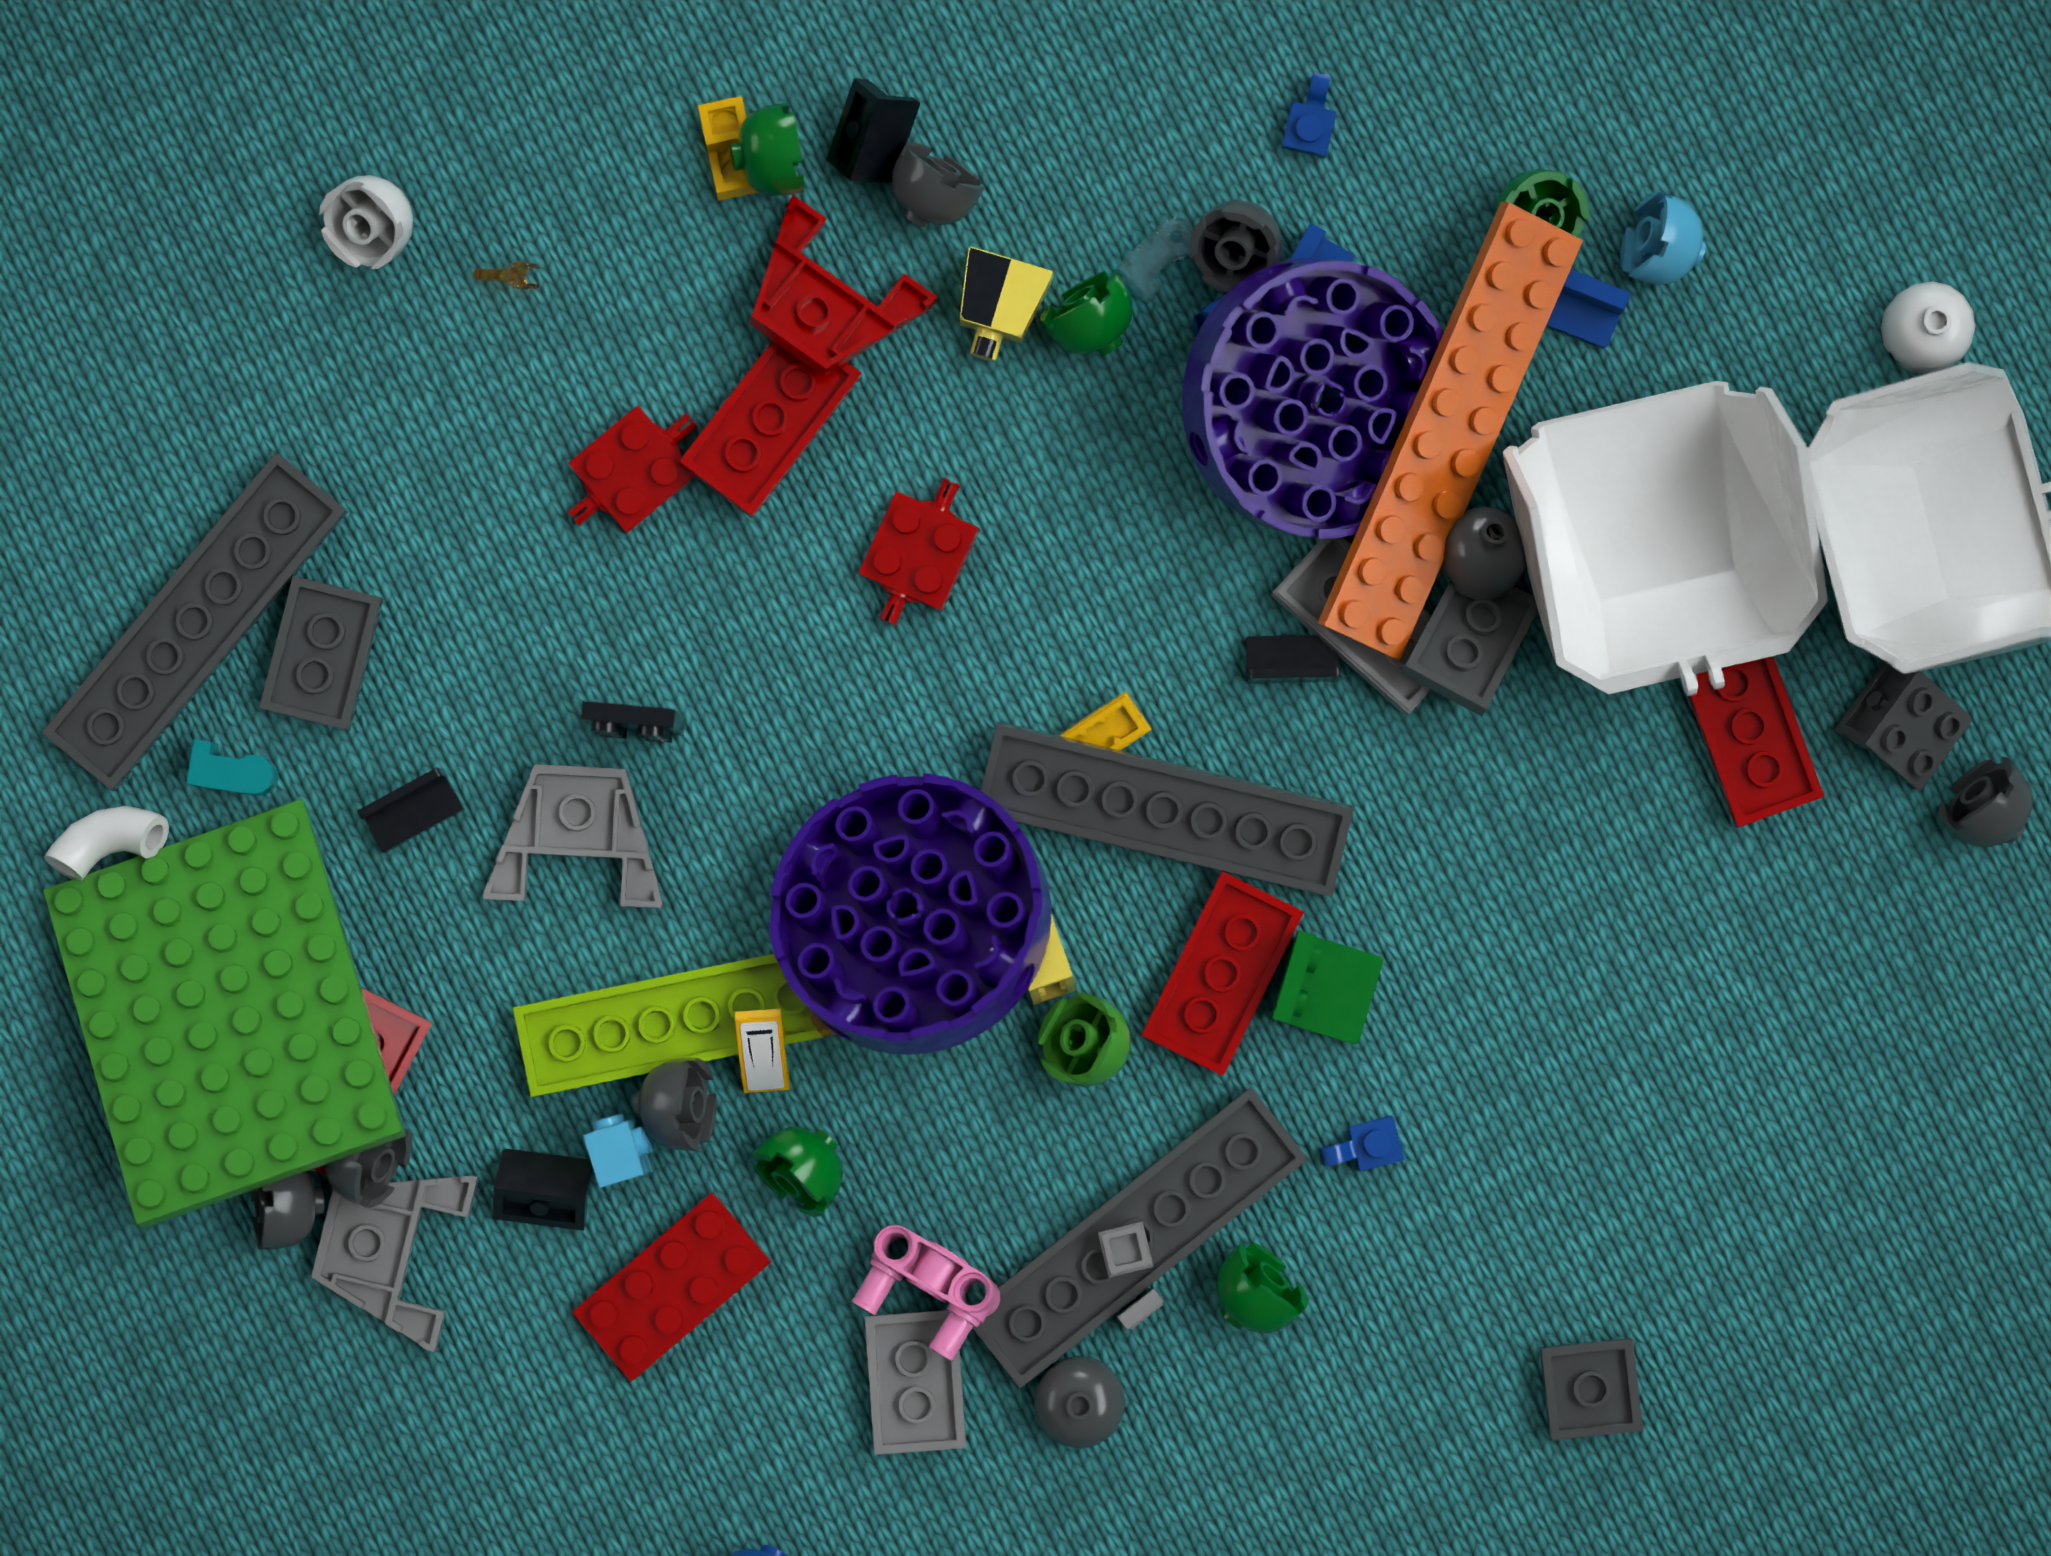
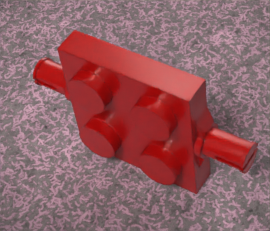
[567,405,698,533]
[858,478,980,626]

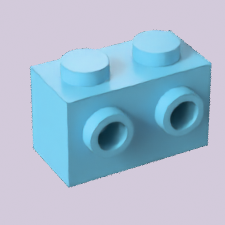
[583,1113,654,1188]

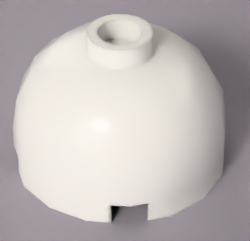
[319,175,413,269]
[1881,282,1975,374]

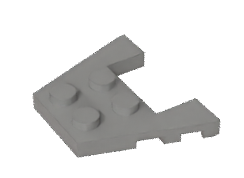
[483,764,663,909]
[311,1175,479,1352]

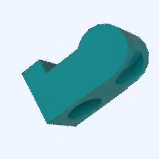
[186,739,279,796]

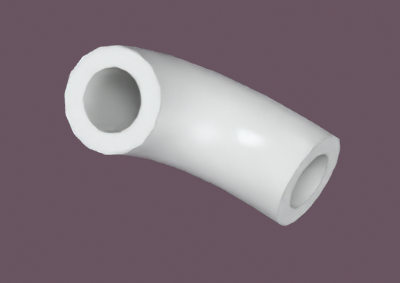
[44,806,169,882]

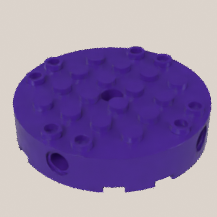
[1182,258,1443,539]
[769,774,1051,1055]

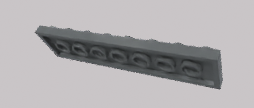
[41,452,348,792]
[981,721,1354,897]
[972,1087,1308,1388]

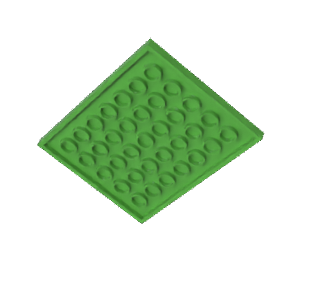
[43,799,406,1229]

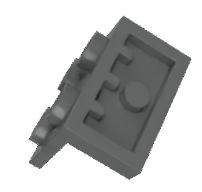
[1834,661,1972,790]

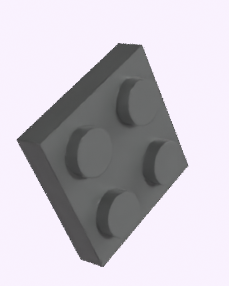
[1539,1338,1643,1441]

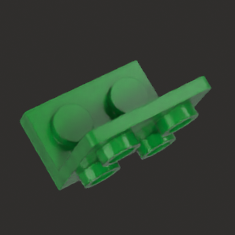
[1270,930,1383,1044]

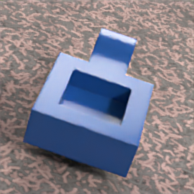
[1282,72,1336,158]
[1319,1115,1405,1172]

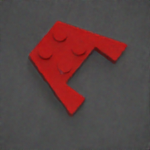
[749,195,937,376]

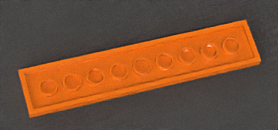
[1317,202,1583,661]

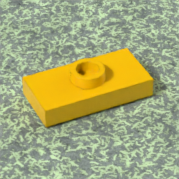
[1057,690,1151,750]

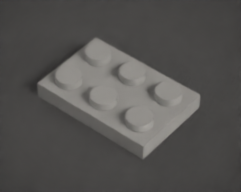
[865,1309,967,1455]

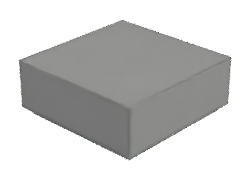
[1098,1221,1153,1277]
[1117,1287,1164,1330]

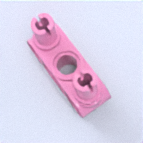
[852,1225,1000,1361]

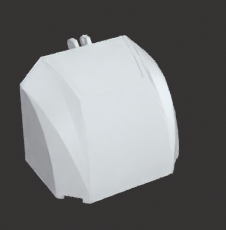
[1806,362,2051,673]
[1503,381,1828,696]

